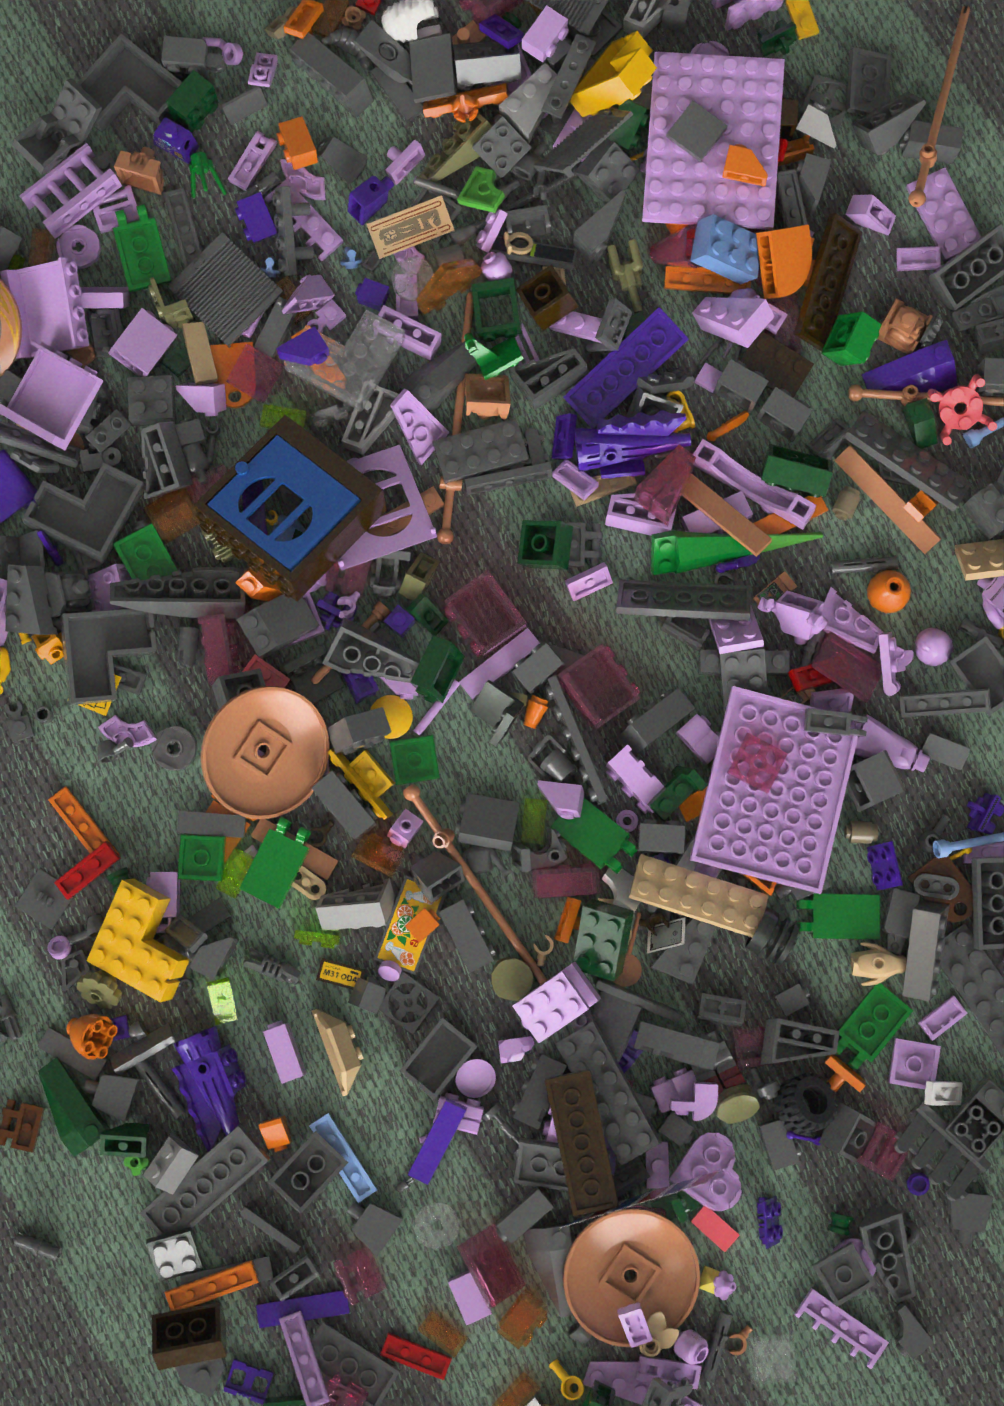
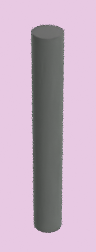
[413,176,461,199]

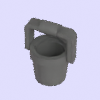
[528,735,577,783]

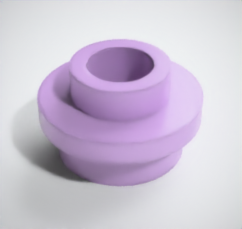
[616,810,638,832]

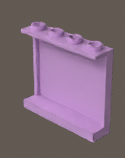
[0,257,89,359]
[0,341,103,450]

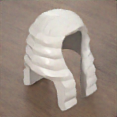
[381,0,442,43]

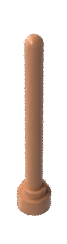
[311,601,391,684]

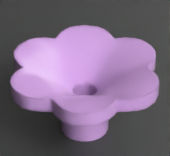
[714,1270,736,1300]

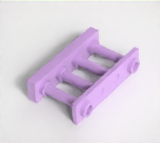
[20,143,122,239]

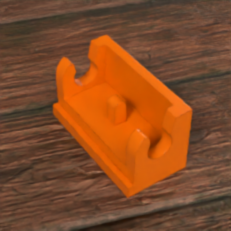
[778,135,814,166]

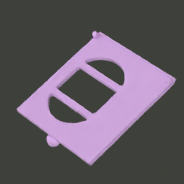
[328,444,437,571]

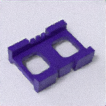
[223,1359,274,1405]

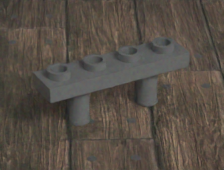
[272,186,314,277]

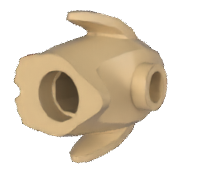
[850,942,907,986]

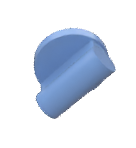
[340,247,362,269]
[260,256,281,277]

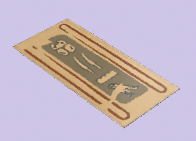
[367,195,454,259]

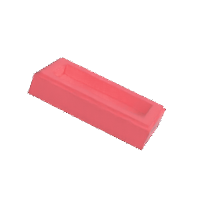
[690,1206,740,1252]

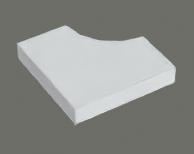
[602,868,640,912]

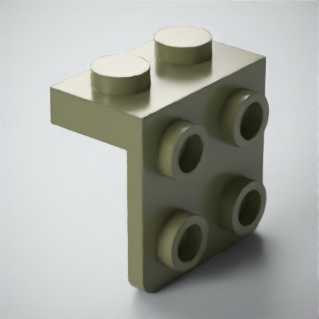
[148,277,194,329]

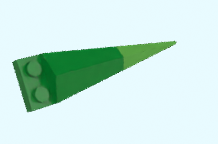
[651,531,824,575]

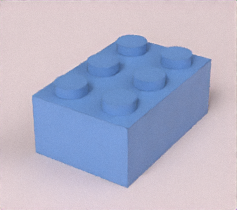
[690,214,760,284]

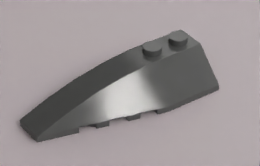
[110,567,245,619]

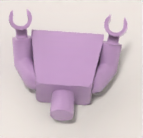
[758,591,827,645]

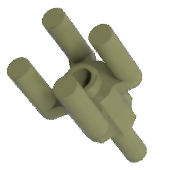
[607,239,643,314]

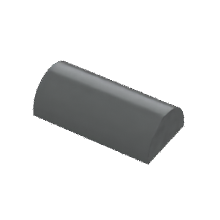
[929,224,1004,311]
[971,857,1004,950]

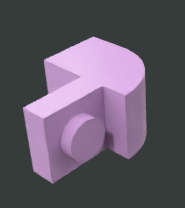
[669,1081,718,1121]

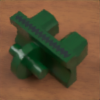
[757,19,797,57]

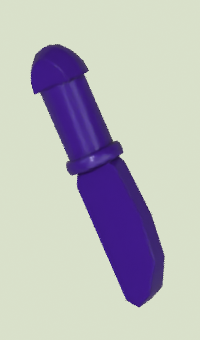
[37,530,63,566]
[715,554,760,573]

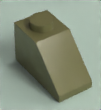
[399,552,440,601]

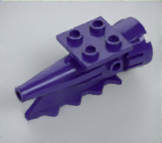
[575,410,691,479]
[172,1026,246,1152]

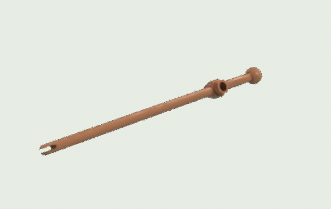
[908,6,970,207]
[437,292,474,544]
[848,384,1004,406]
[403,784,547,985]

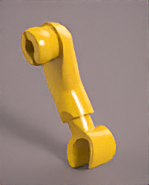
[0,647,11,695]

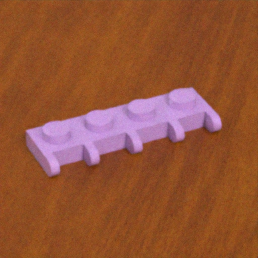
[264,179,344,261]
[794,1288,889,1369]

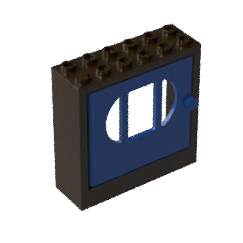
[194,415,387,602]

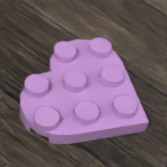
[668,1132,742,1211]

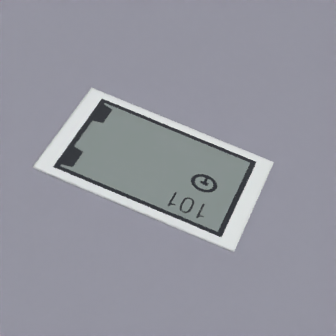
[647,917,686,954]

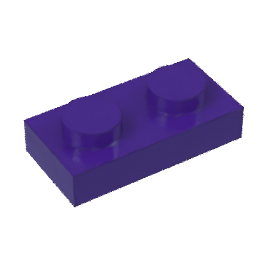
[479,14,524,49]
[551,413,577,460]

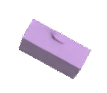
[80,287,130,308]

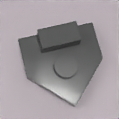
[10,448,60,473]
[176,1358,226,1398]

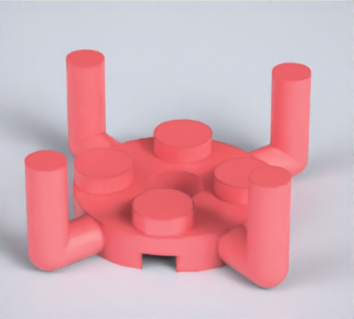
[927,374,997,445]

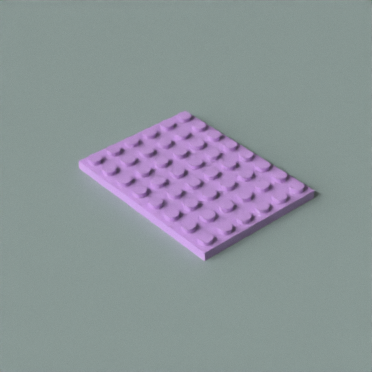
[642,52,785,230]
[689,686,861,894]

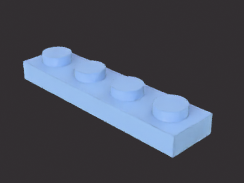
[309,1113,378,1203]

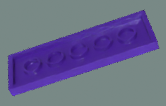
[563,307,689,429]

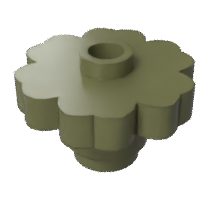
[76,969,122,1009]

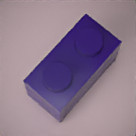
[234,192,277,244]

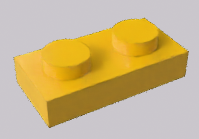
[785,0,819,40]

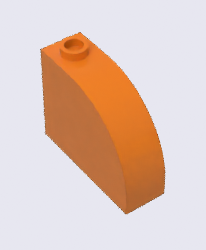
[756,225,812,299]

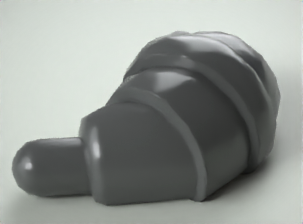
[322,27,369,68]

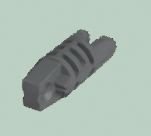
[242,948,301,985]

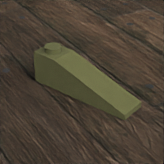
[420,113,492,183]

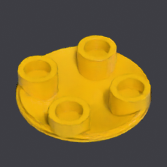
[370,695,413,739]

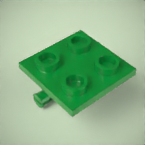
[464,333,524,380]

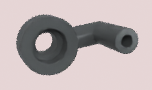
[748,1067,781,1100]

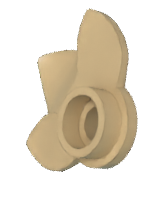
[639,1311,679,1357]

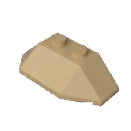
[312,1009,364,1096]

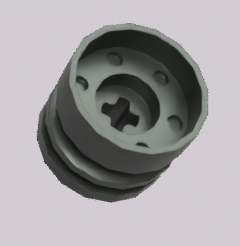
[745,907,801,966]

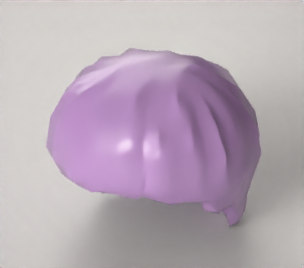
[915,628,953,666]

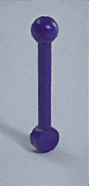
[786,1130,821,1146]

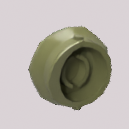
[491,957,533,1001]
[716,1084,760,1124]

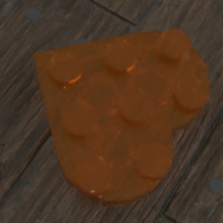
[416,258,482,314]

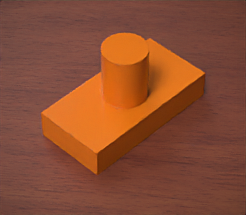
[284,0,324,39]
[554,897,582,944]
[825,1054,866,1092]

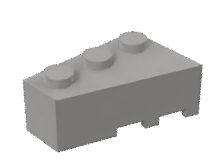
[316,878,395,931]

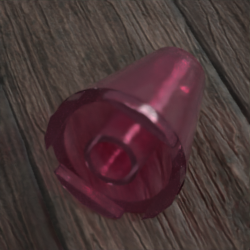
[650,224,702,268]

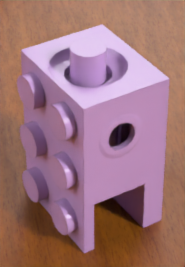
[711,0,784,31]
[513,962,601,1043]

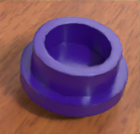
[907,1172,930,1196]

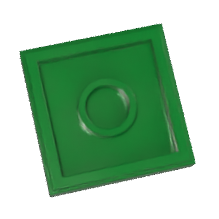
[389,735,440,786]
[178,834,226,882]

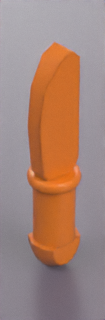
[706,411,749,442]

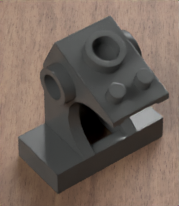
[370,549,412,599]
[511,826,567,872]

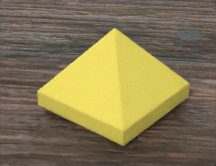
[699,1266,720,1294]

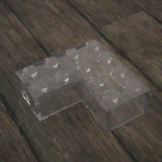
[284,309,405,412]

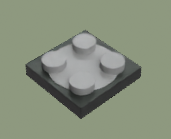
[146,1227,203,1282]

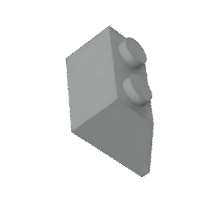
[796,102,837,148]
[143,1132,199,1194]

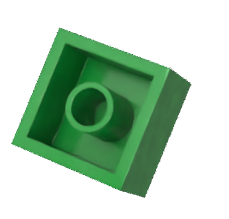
[821,311,882,366]

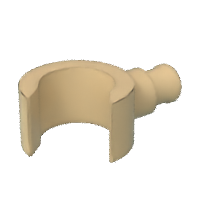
[533,935,554,967]

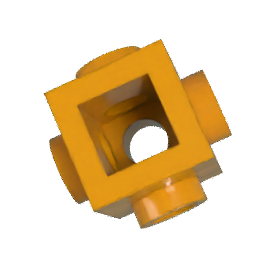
[31,632,64,665]

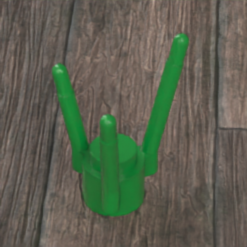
[189,152,227,198]

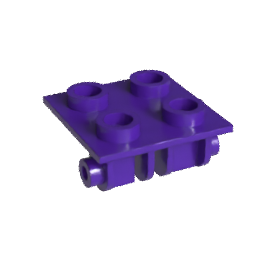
[867,841,903,891]
[757,1196,783,1249]

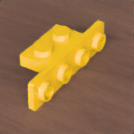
[328,748,395,820]

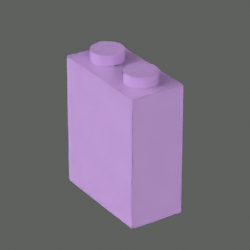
[108,308,177,377]
[263,1020,307,1084]

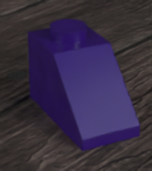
[276,326,329,366]

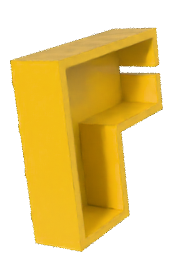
[570,31,657,117]
[87,879,189,1002]

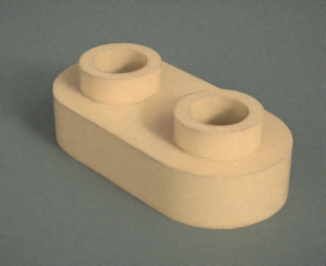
[292,866,327,900]

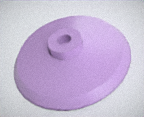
[456,1059,496,1098]

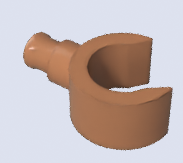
[728,1325,753,1355]

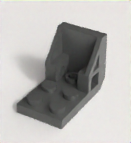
[12,78,102,174]

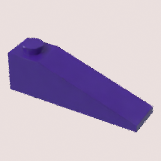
[861,340,958,393]

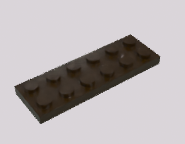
[794,213,862,351]
[545,1069,619,1216]

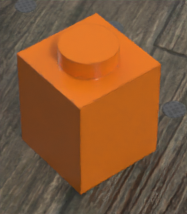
[405,908,440,943]

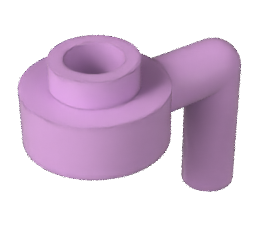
[202,37,243,65]

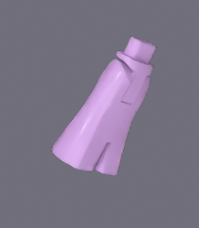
[854,714,930,772]

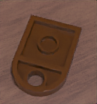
[908,856,973,922]

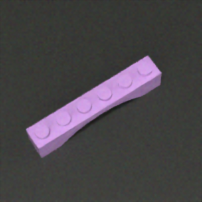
[691,439,816,530]

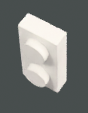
[924,1081,963,1105]

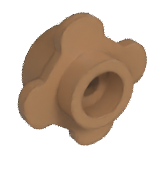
[342,6,366,30]

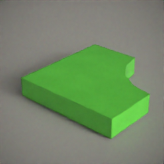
[457,166,505,213]

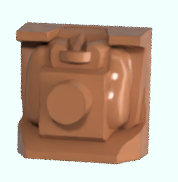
[114,147,164,195]
[877,298,933,355]
[465,373,511,420]

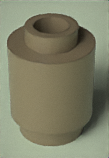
[832,486,860,521]
[844,821,878,844]

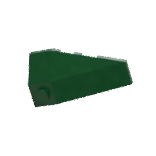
[38,1057,110,1157]

